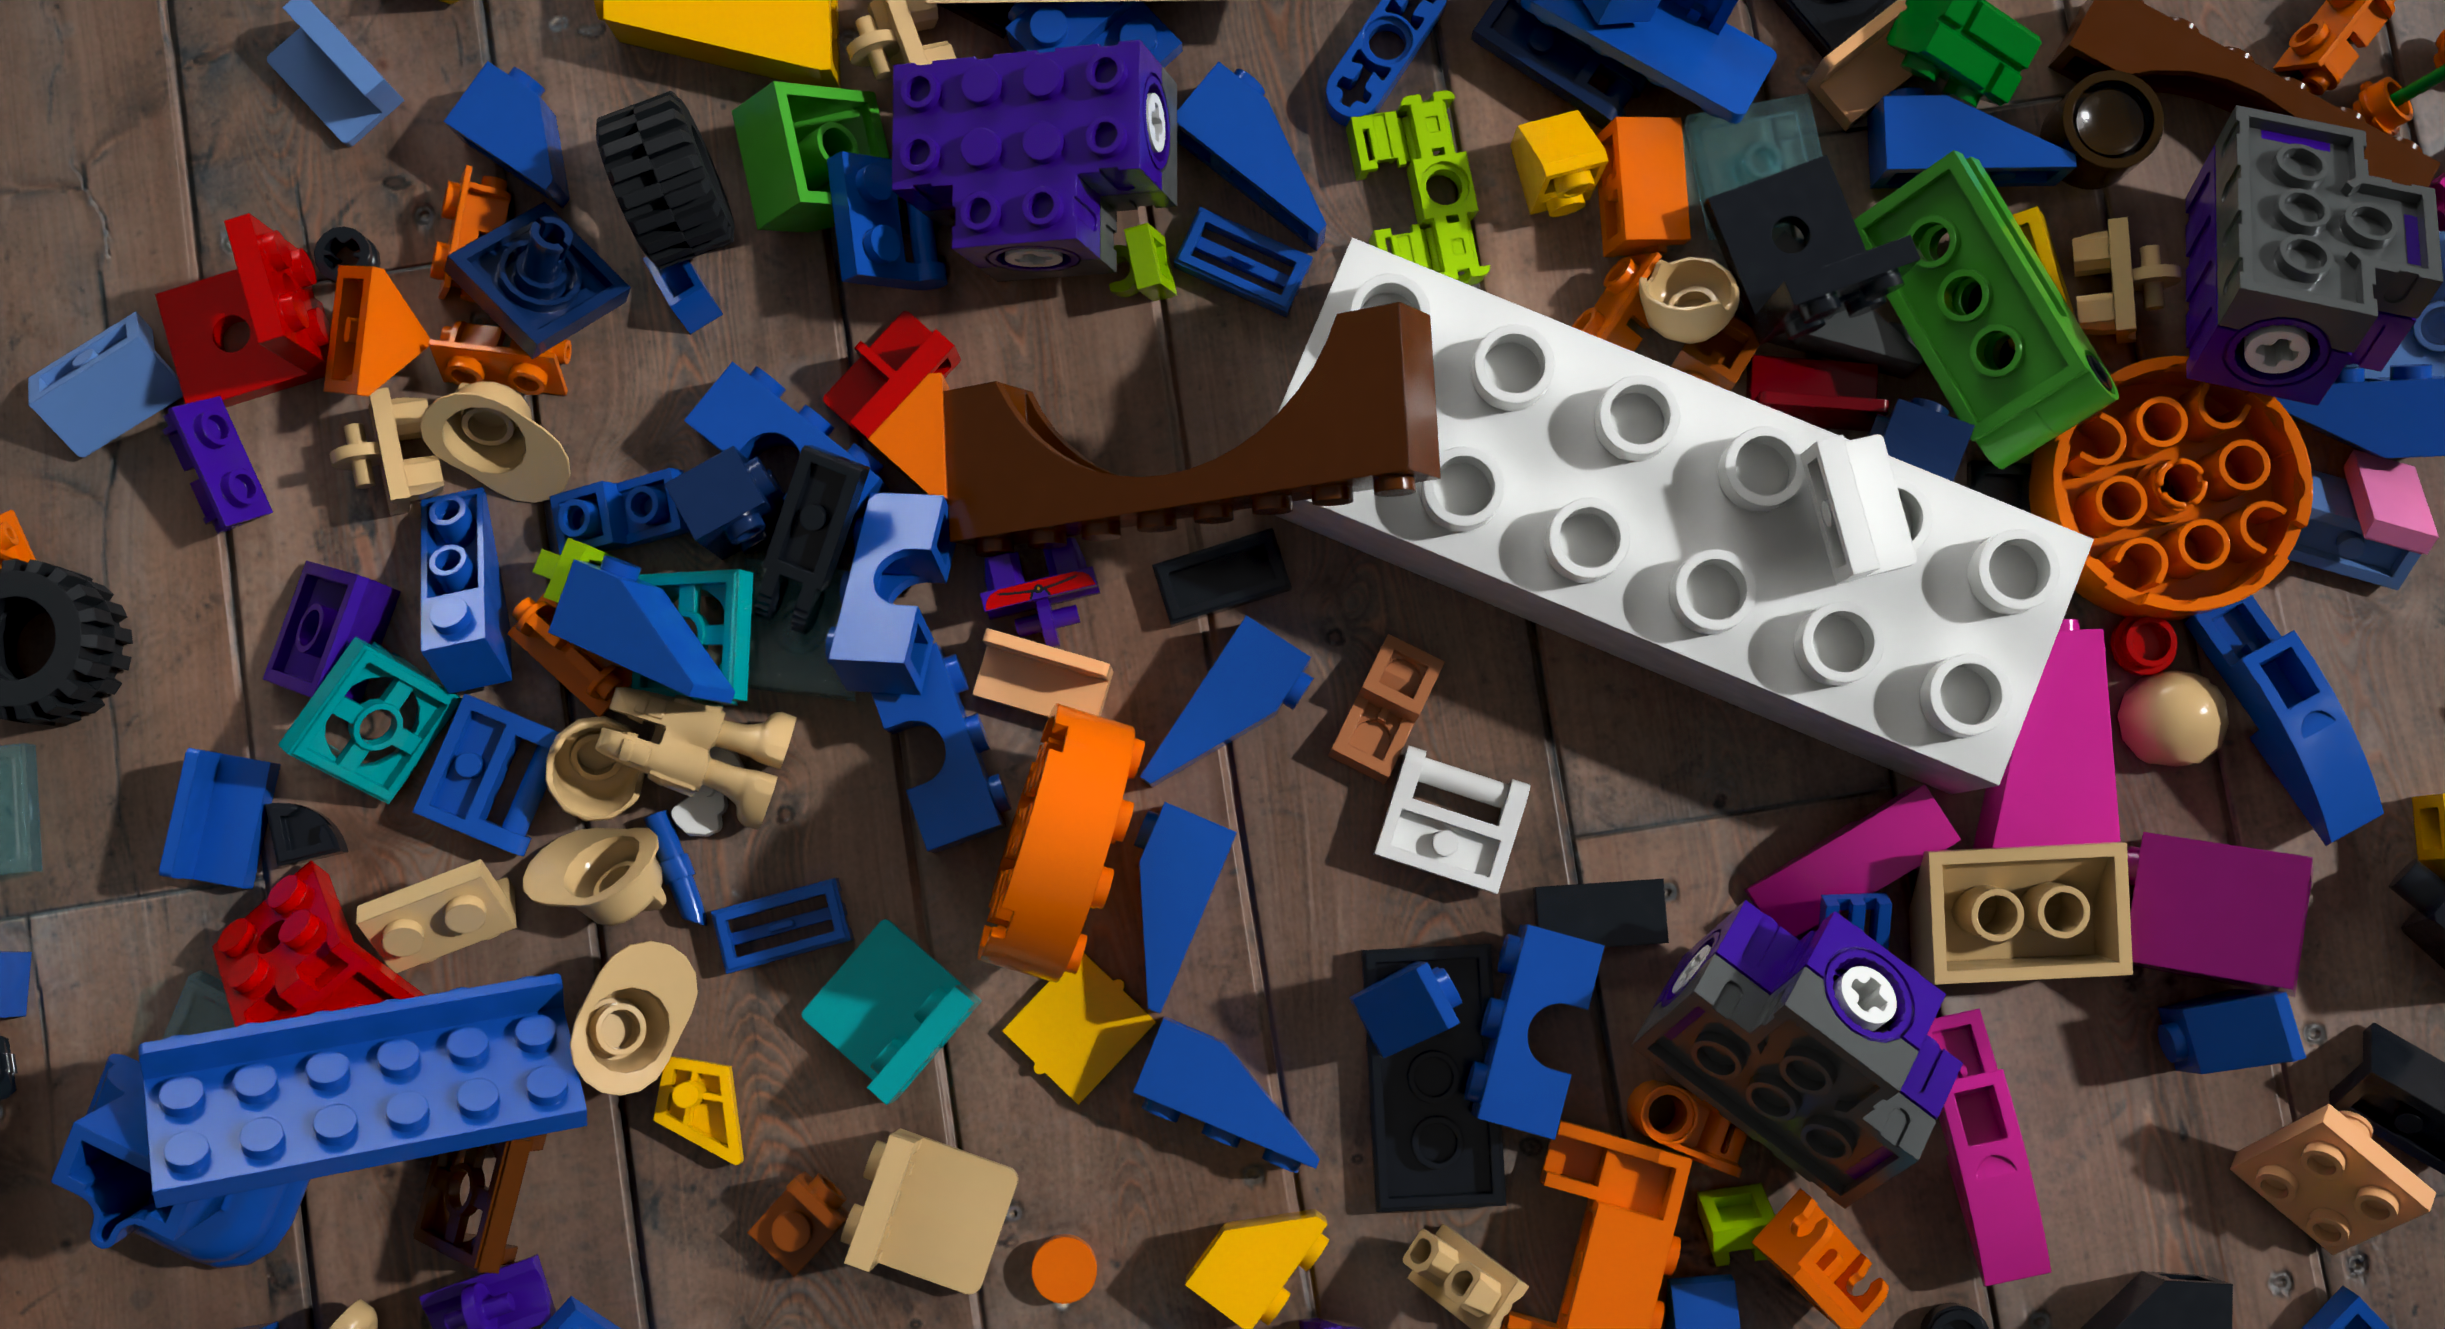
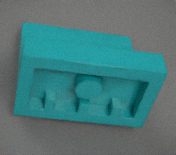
[802,919,982,1105]

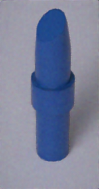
[644,810,707,926]

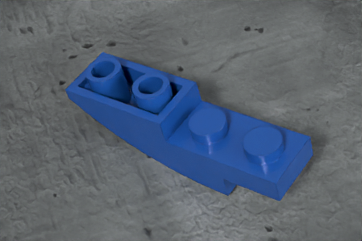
[2184,595,2384,846]

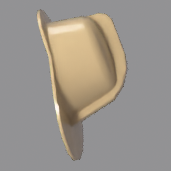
[420,381,571,503]
[523,828,667,926]
[570,941,698,1096]

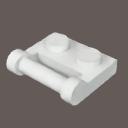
[1373,745,1530,894]

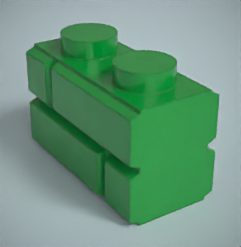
[1886,0,2042,108]

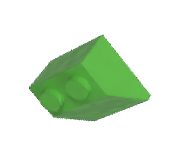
[732,81,901,233]

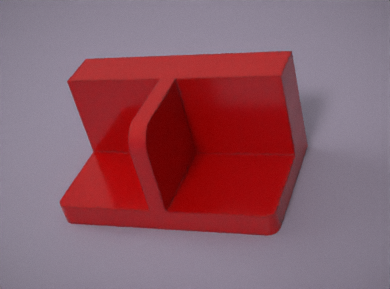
[823,311,961,448]

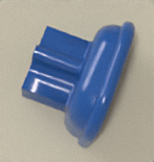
[51,1054,310,1269]

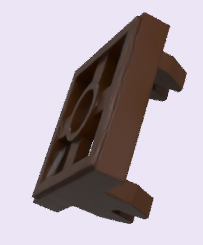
[413,1134,547,1274]

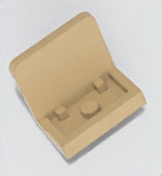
[840,1128,1018,1295]

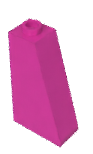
[1973,619,2121,849]

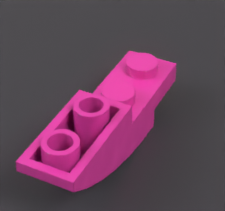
[1927,1008,2052,1287]

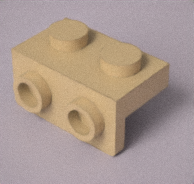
[356,859,517,973]

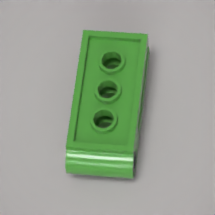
[1854,150,2119,470]

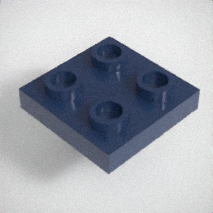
[444,202,631,359]

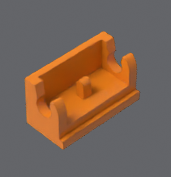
[1596,117,1691,257]
[1751,1188,1889,1329]

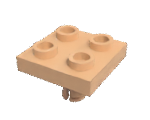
[2230,1104,2436,1255]

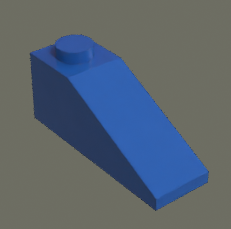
[1177,61,1327,251]
[1867,88,2077,189]
[548,555,735,704]
[1140,615,1314,788]
[1134,802,1237,1014]

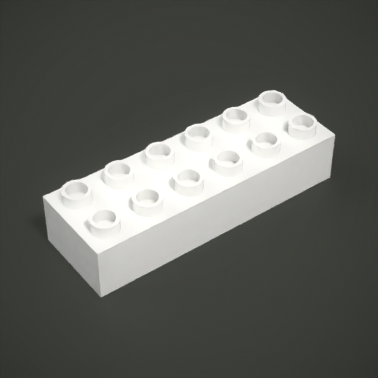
[1275,238,2094,795]

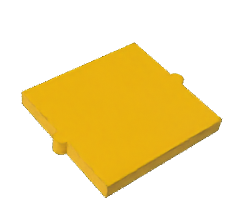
[1002,952,1156,1105]

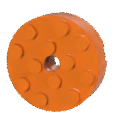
[2029,356,2313,621]
[978,703,1145,983]

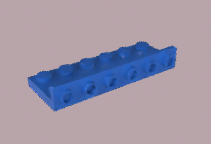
[138,973,587,1208]

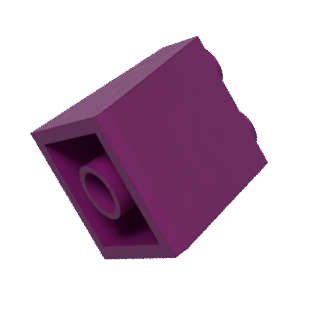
[2127,832,2314,997]

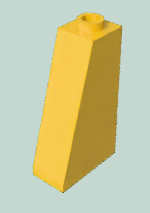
[594,0,841,88]

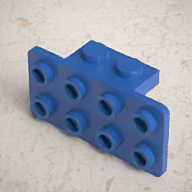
[1521,0,1777,124]

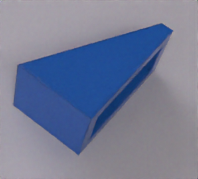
[642,256,723,335]

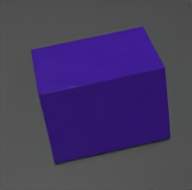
[263,560,401,704]

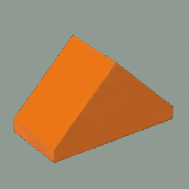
[323,265,430,397]
[868,373,949,504]

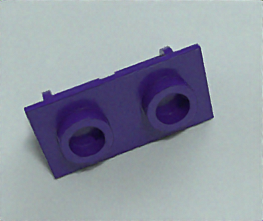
[162,396,273,534]

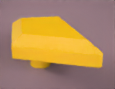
[653,1055,744,1165]

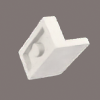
[1800,434,1917,585]

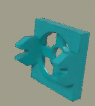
[632,569,754,706]
[278,636,462,804]

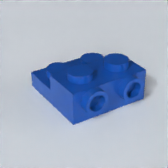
[1005,1,1183,68]

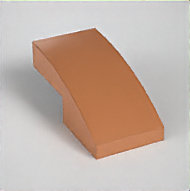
[1328,634,1445,784]

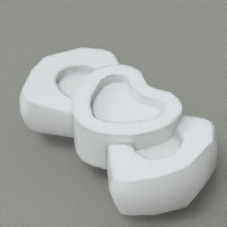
[671,746,744,837]

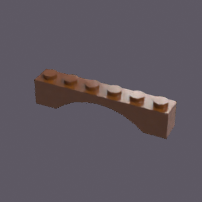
[2048,0,2441,187]

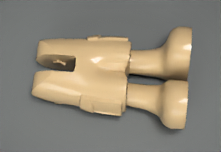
[595,687,797,830]

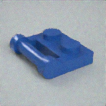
[827,151,948,291]
[412,694,560,856]

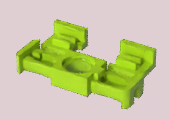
[1346,90,1490,285]

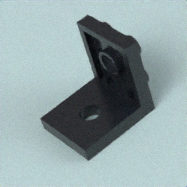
[1703,155,1921,345]

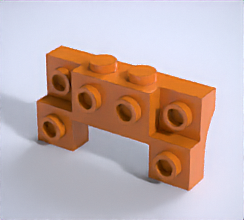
[1501,1120,1693,1329]

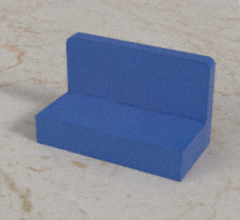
[159,748,281,889]

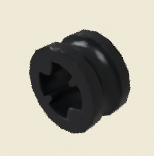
[314,226,381,283]

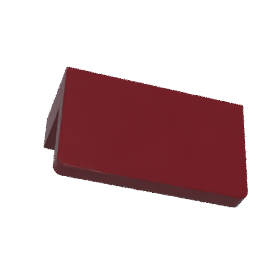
[1746,355,1889,431]

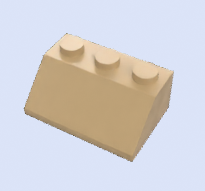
[1909,842,2133,985]

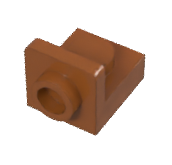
[1670,317,1759,391]
[747,1171,849,1277]

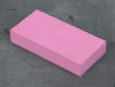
[2343,449,2439,555]

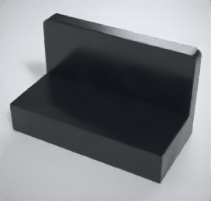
[2329,1023,2445,1175]

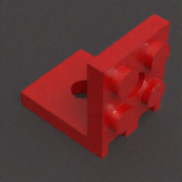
[155,213,331,407]
[212,860,425,1027]

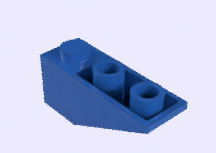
[2275,364,2445,458]
[421,487,512,694]
[1133,1016,1320,1173]

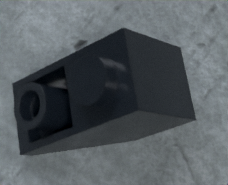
[2080,1271,2233,1329]

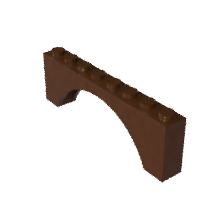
[943,302,1441,557]

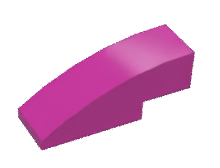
[1744,784,1961,937]

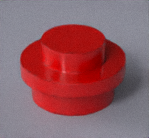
[2111,616,2178,676]

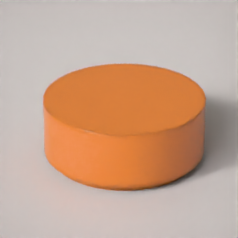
[1032,1234,1097,1304]

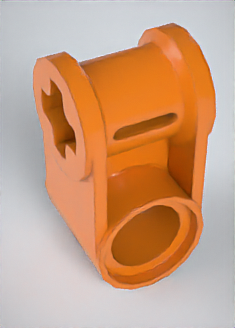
[1626,1080,1748,1178]

